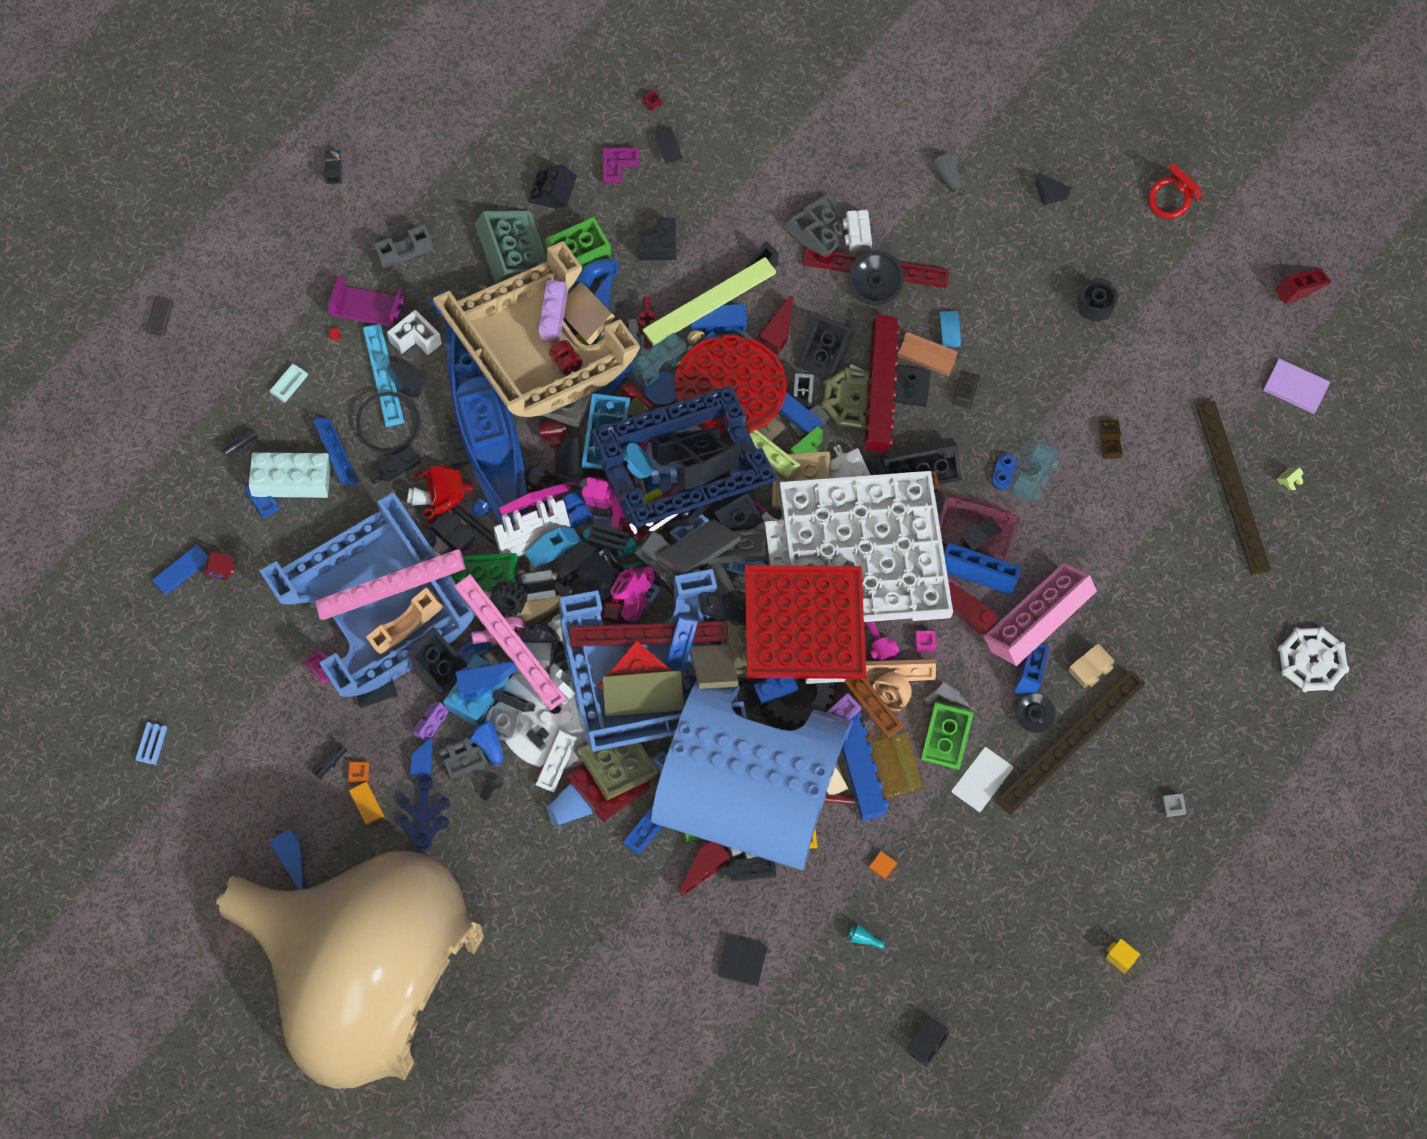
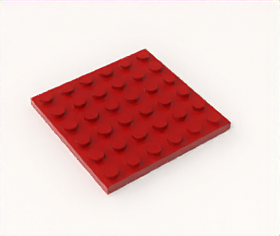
[744,565,866,679]

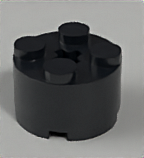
[1078,278,1118,321]

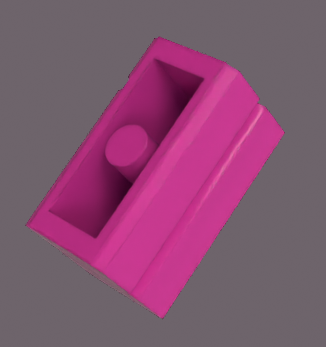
[582,477,614,510]

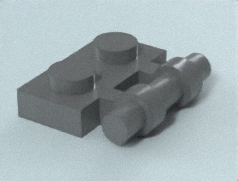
[439,736,488,780]

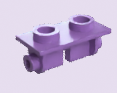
[412,702,448,742]

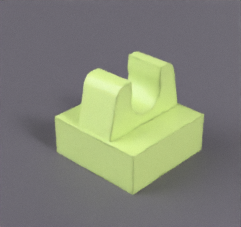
[1276,467,1304,490]

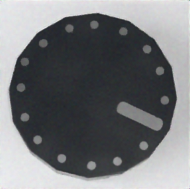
[521,624,560,653]

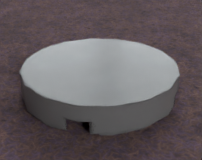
[485,702,523,741]

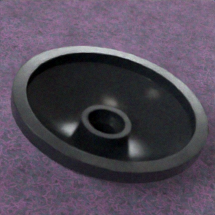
[849,251,904,305]

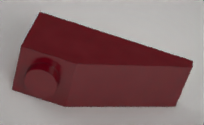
[1275,268,1331,304]
[949,582,999,635]
[680,841,730,897]

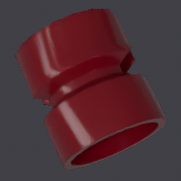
[549,340,583,376]

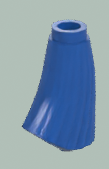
[469,720,504,766]

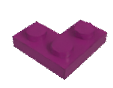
[603,148,639,183]

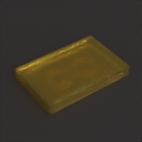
[871,732,924,800]

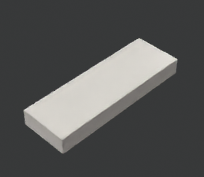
[536,730,577,792]

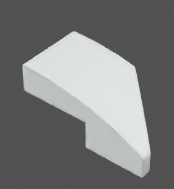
[550,664,575,699]

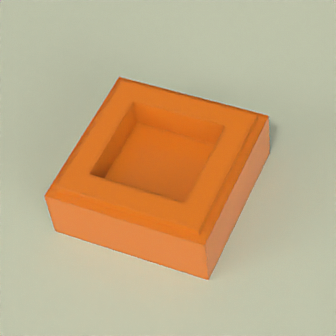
[348,762,370,783]
[869,851,897,880]

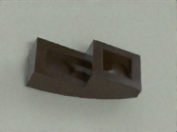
[1099,420,1123,459]

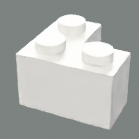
[387,310,442,355]

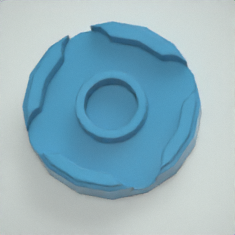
[622,443,653,479]

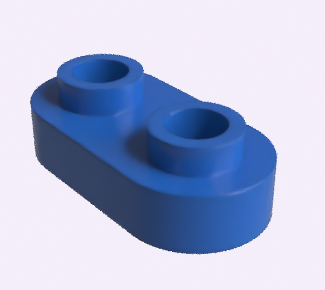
[992,454,1016,490]

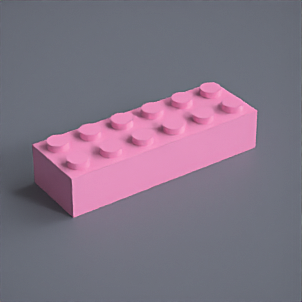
[984,563,1097,666]

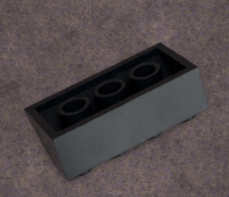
[879,438,962,484]

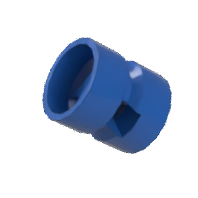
[562,492,593,528]

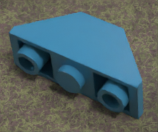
[525,527,583,569]

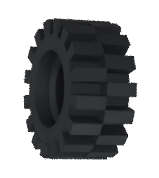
[490,580,528,616]

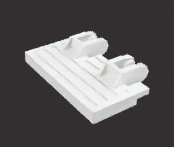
[493,496,571,557]

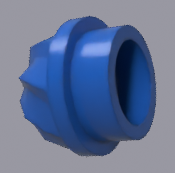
[471,498,490,517]

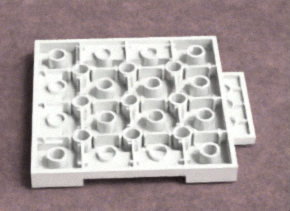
[764,471,953,622]

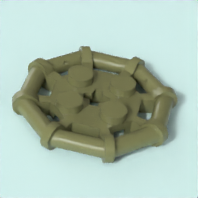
[821,366,869,431]

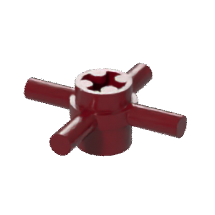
[621,296,659,349]

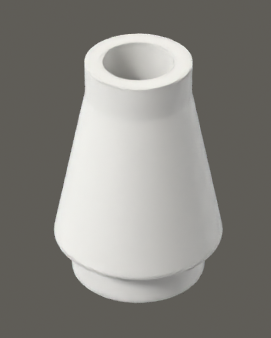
[407,487,431,506]

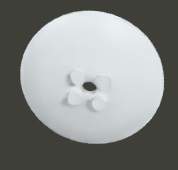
[499,659,586,767]

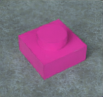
[915,631,936,652]

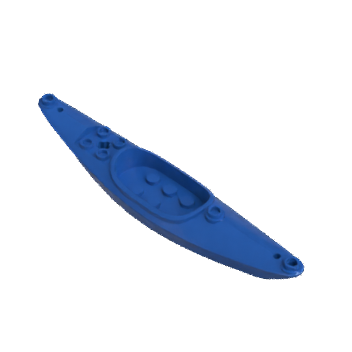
[446,320,529,530]

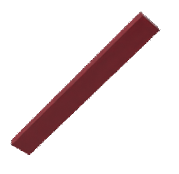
[803,247,950,288]
[569,621,727,647]

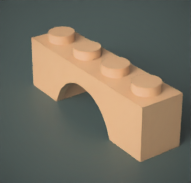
[366,587,444,656]

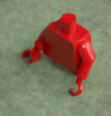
[414,464,473,523]

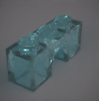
[631,332,687,387]
[1012,442,1060,505]

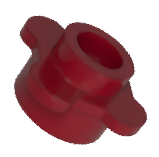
[642,92,663,111]

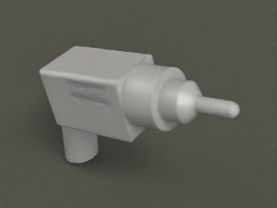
[924,682,974,710]

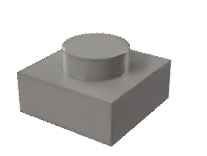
[1162,794,1187,817]

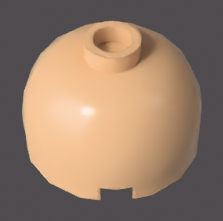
[872,672,912,711]

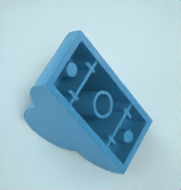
[582,393,630,470]

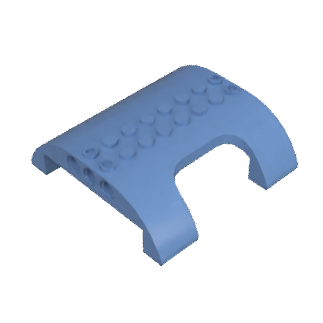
[260,492,475,697]
[559,569,747,752]
[651,681,853,871]

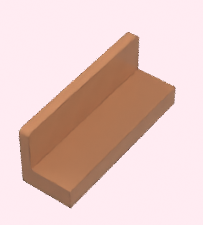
[898,332,958,376]

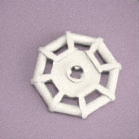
[1278,626,1349,692]

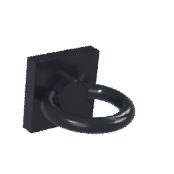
[712,490,764,531]

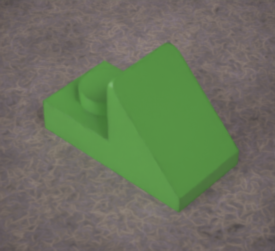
[790,426,823,454]

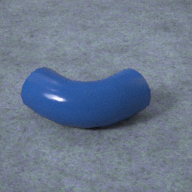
[573,258,618,289]

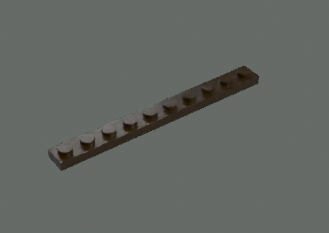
[1196,400,1271,575]
[996,670,1145,815]

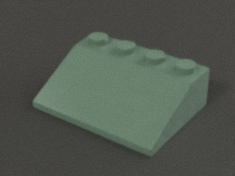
[475,211,547,284]

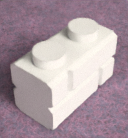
[843,210,872,252]

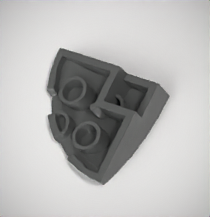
[784,194,843,257]

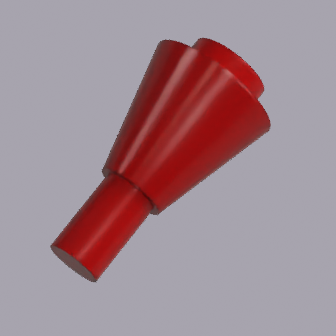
[621,382,654,410]

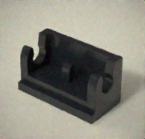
[906,1016,950,1067]

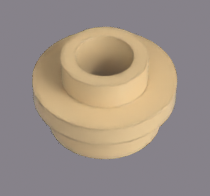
[687,330,705,347]

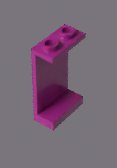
[328,276,406,327]

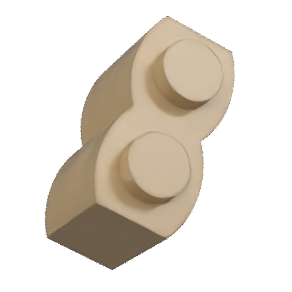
[1068,644,1114,688]

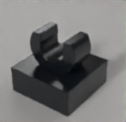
[526,727,550,751]

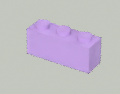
[539,280,568,342]

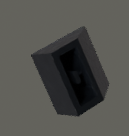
[528,164,577,209]

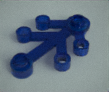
[397,774,450,851]

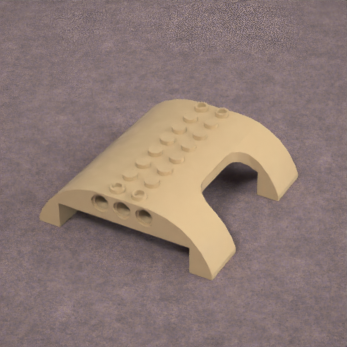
[433,241,640,417]

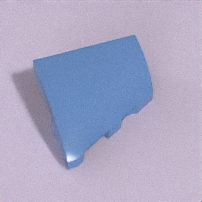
[547,784,593,826]

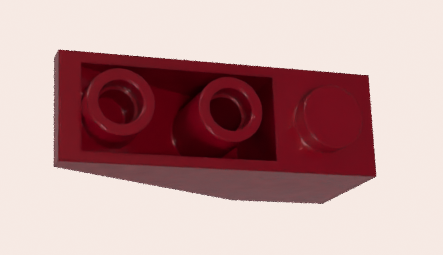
[759,295,793,355]

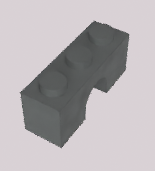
[374,224,434,269]

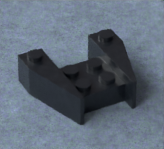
[651,427,739,489]

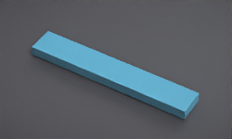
[363,324,404,427]

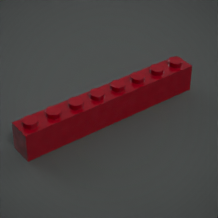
[863,314,900,453]

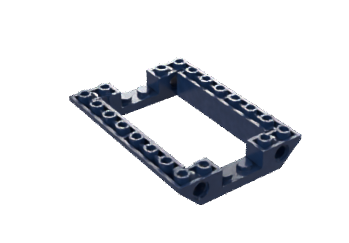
[591,386,778,528]

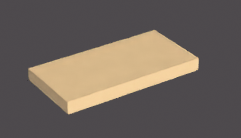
[564,281,615,345]

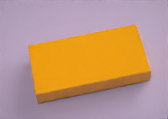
[349,782,384,826]

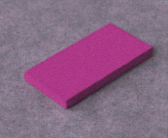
[499,483,571,515]

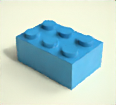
[444,654,509,726]

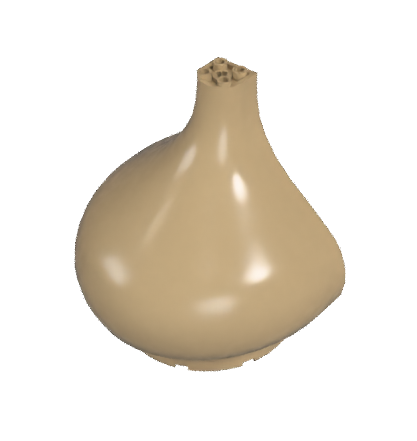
[216,851,484,1089]

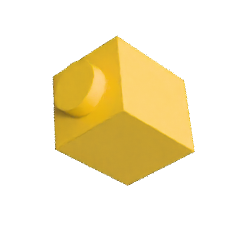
[1106,939,1140,974]

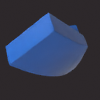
[411,738,433,775]

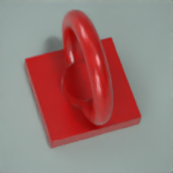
[1148,163,1202,219]

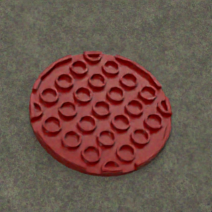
[674,335,787,436]

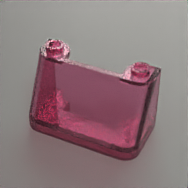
[939,495,1021,562]

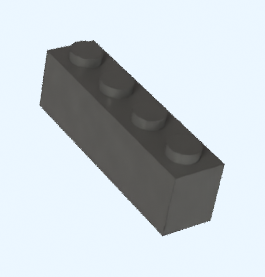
[634,531,702,587]

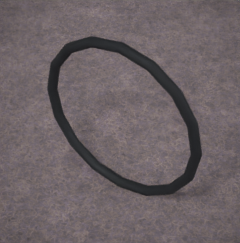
[356,392,421,454]

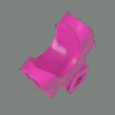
[610,566,655,622]

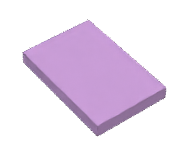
[1263,359,1330,414]

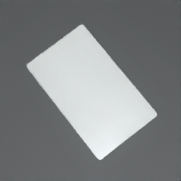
[952,747,1014,812]

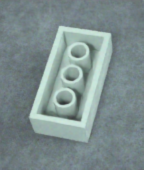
[249,453,331,498]

